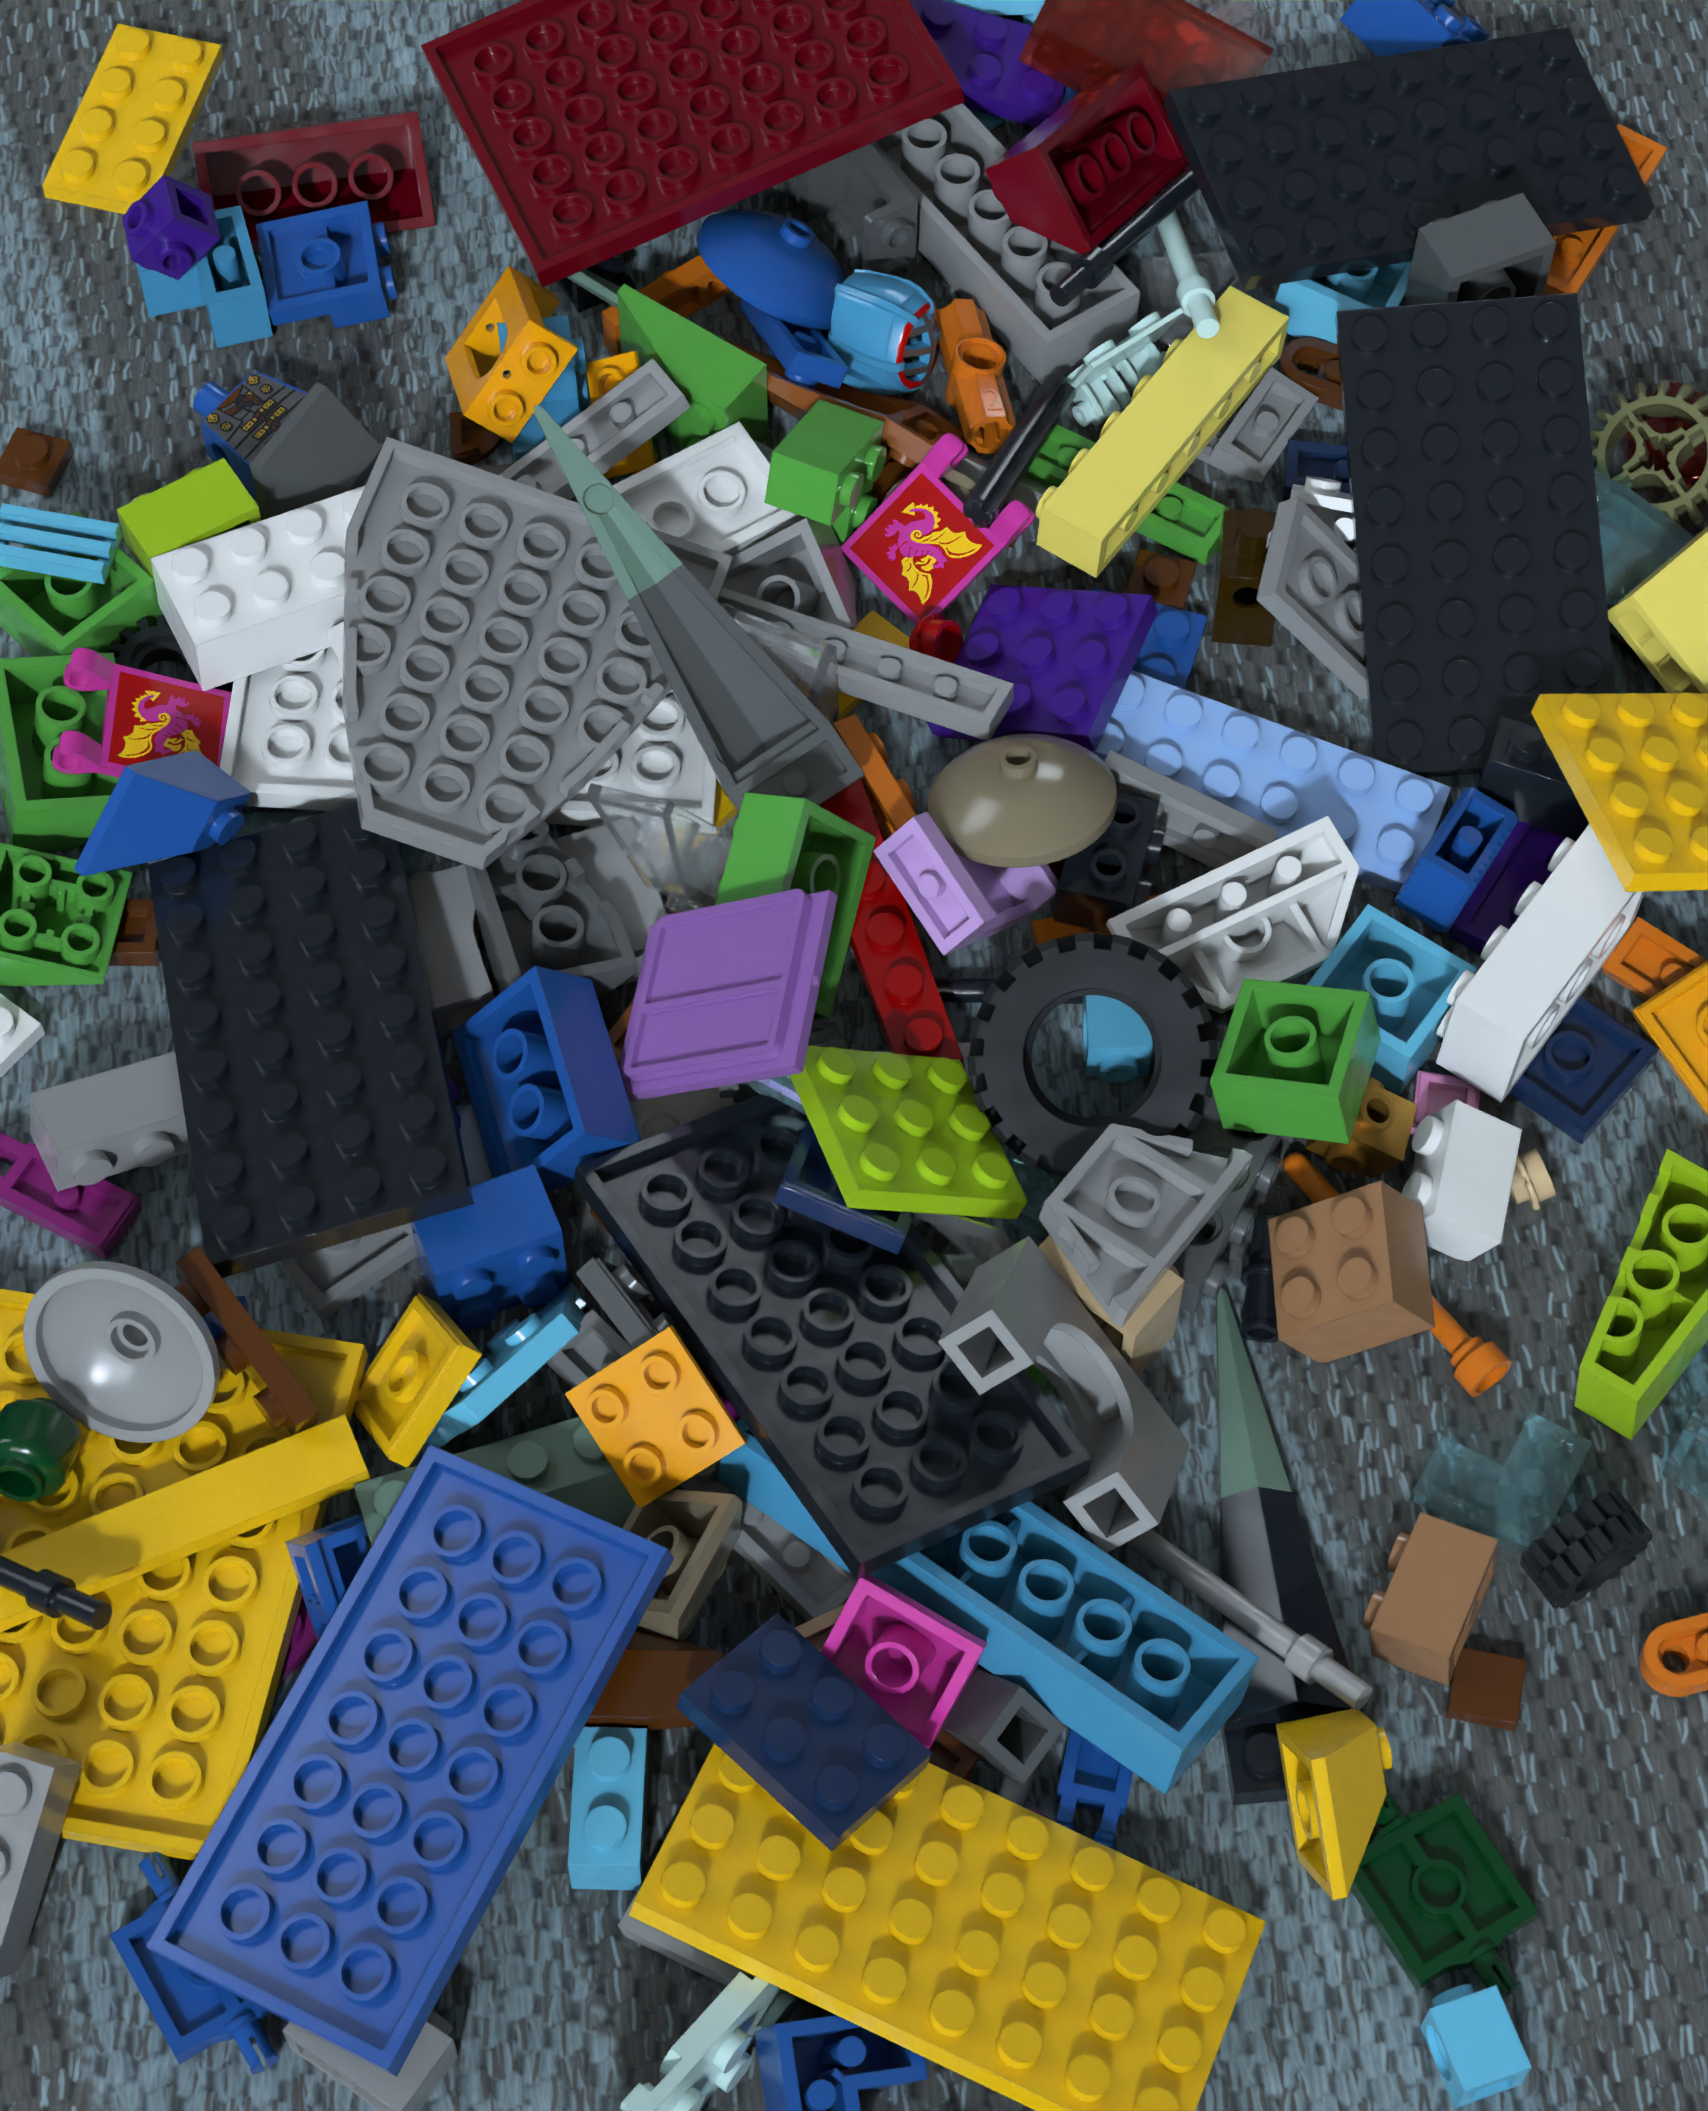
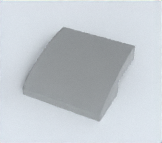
[1197,367,1319,483]

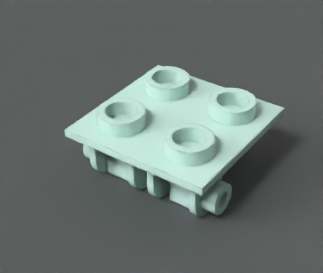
[1066,308,1184,427]

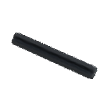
[963,374,1076,528]

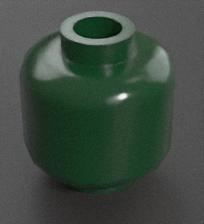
[0,1398,81,1502]

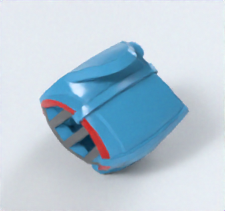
[828,269,941,395]

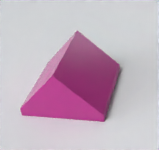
[820,1574,987,1750]

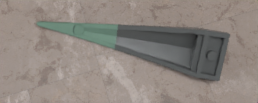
[534,404,865,814]

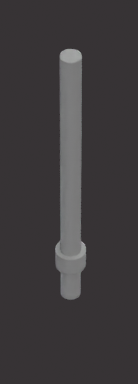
[1052,1482,1373,1710]

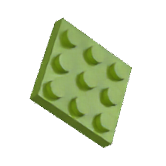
[789,1045,1028,1219]

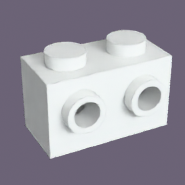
[1402,1100,1522,1261]

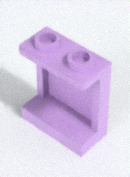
[873,812,1059,956]

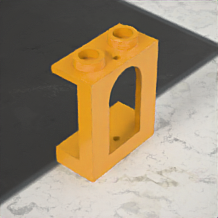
[445,265,578,443]

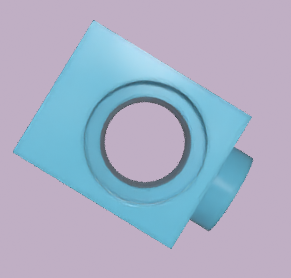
[1081,995,1153,1084]
[1420,1984,1532,2109]

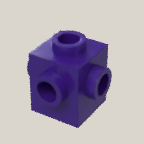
[122,175,221,280]

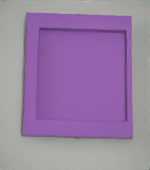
[619,889,838,1102]

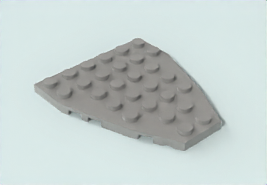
[342,437,733,870]

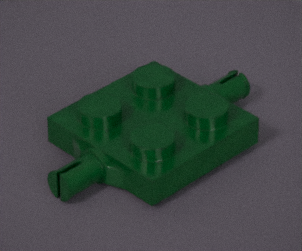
[1350,1785,1539,1999]

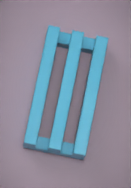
[0,503,122,585]

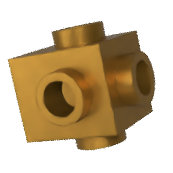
[1305,1077,1417,1178]

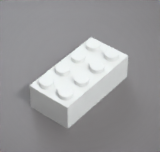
[151,485,366,691]
[1436,824,1645,1103]

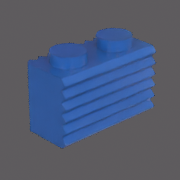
[1394,787,1519,933]

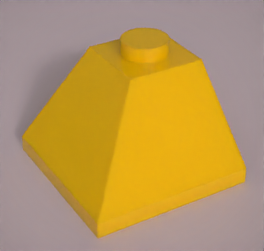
[1276,1709,1392,1900]

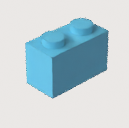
[568,1727,650,1891]

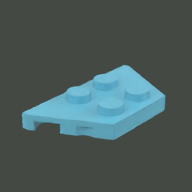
[391,1283,589,1470]

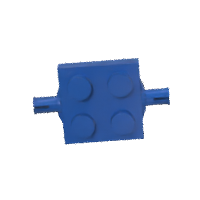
[109,1852,280,2074]

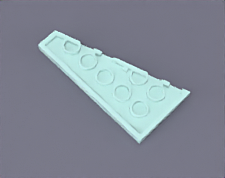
[620,1971,797,2111]

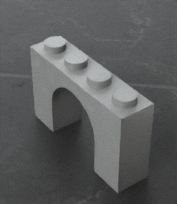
[408,818,667,1037]
[938,1236,1190,1553]

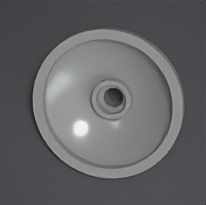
[23,1261,220,1443]

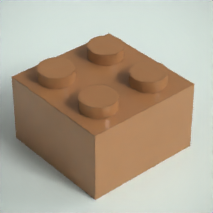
[1268,1180,1435,1362]

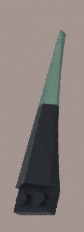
[1216,1287,1363,1805]

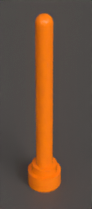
[1283,1152,1512,1397]

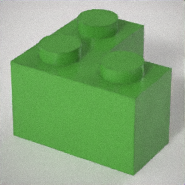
[764,399,887,547]

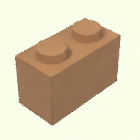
[1363,1512,1498,1686]

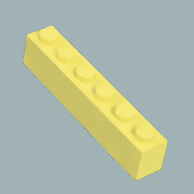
[1035,286,1289,578]

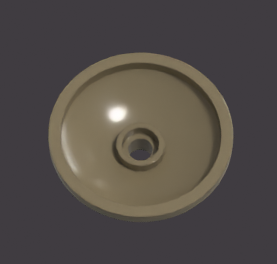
[928,734,1117,868]

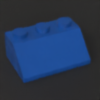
[452,965,641,1191]

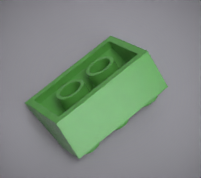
[0,652,119,852]

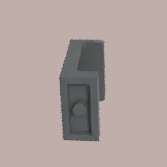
[796,143,918,280]

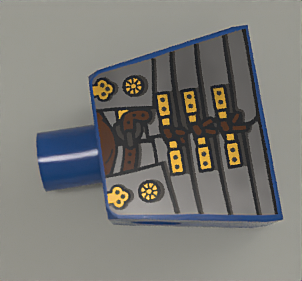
[193,372,307,501]

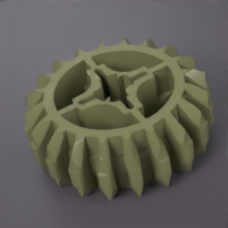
[1590,379,1708,540]

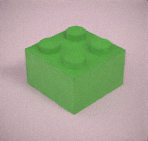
[0,511,163,657]
[1210,978,1381,1144]

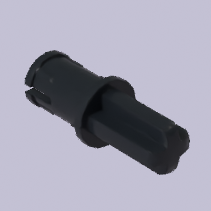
[1239,1213,1279,1343]

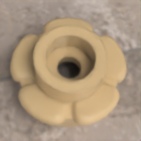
[1510,1148,1556,1210]

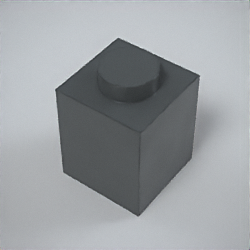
[942,1669,1065,1784]

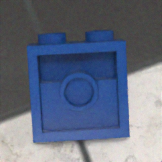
[256,201,399,329]

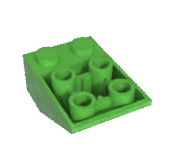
[0,843,133,987]

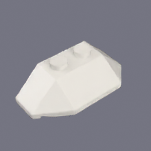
[1106,816,1360,1014]

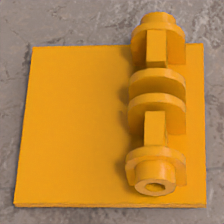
[565,1325,748,1509]

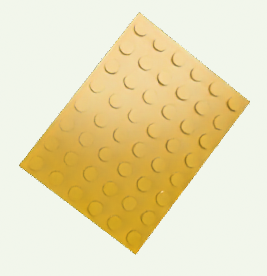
[0,1289,368,1861]

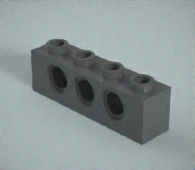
[1173,1093,1296,1314]

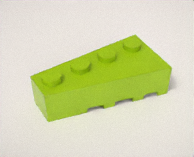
[1574,1148,1708,1440]

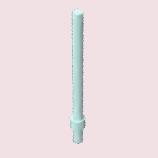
[1148,186,1219,339]

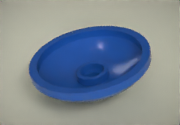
[696,209,848,330]

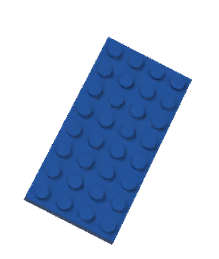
[146,1444,674,2077]

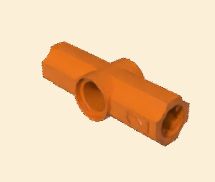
[937,299,1016,454]

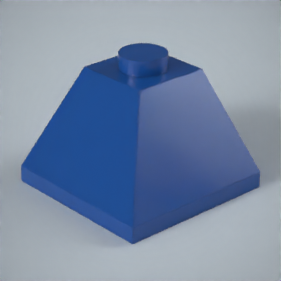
[74,750,252,876]

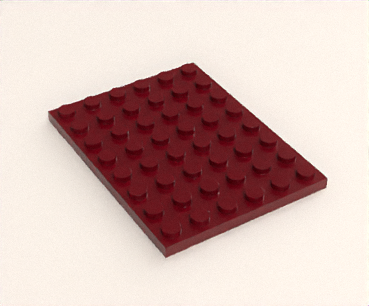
[421,0,965,288]

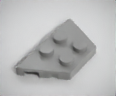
[1038,1123,1253,1328]

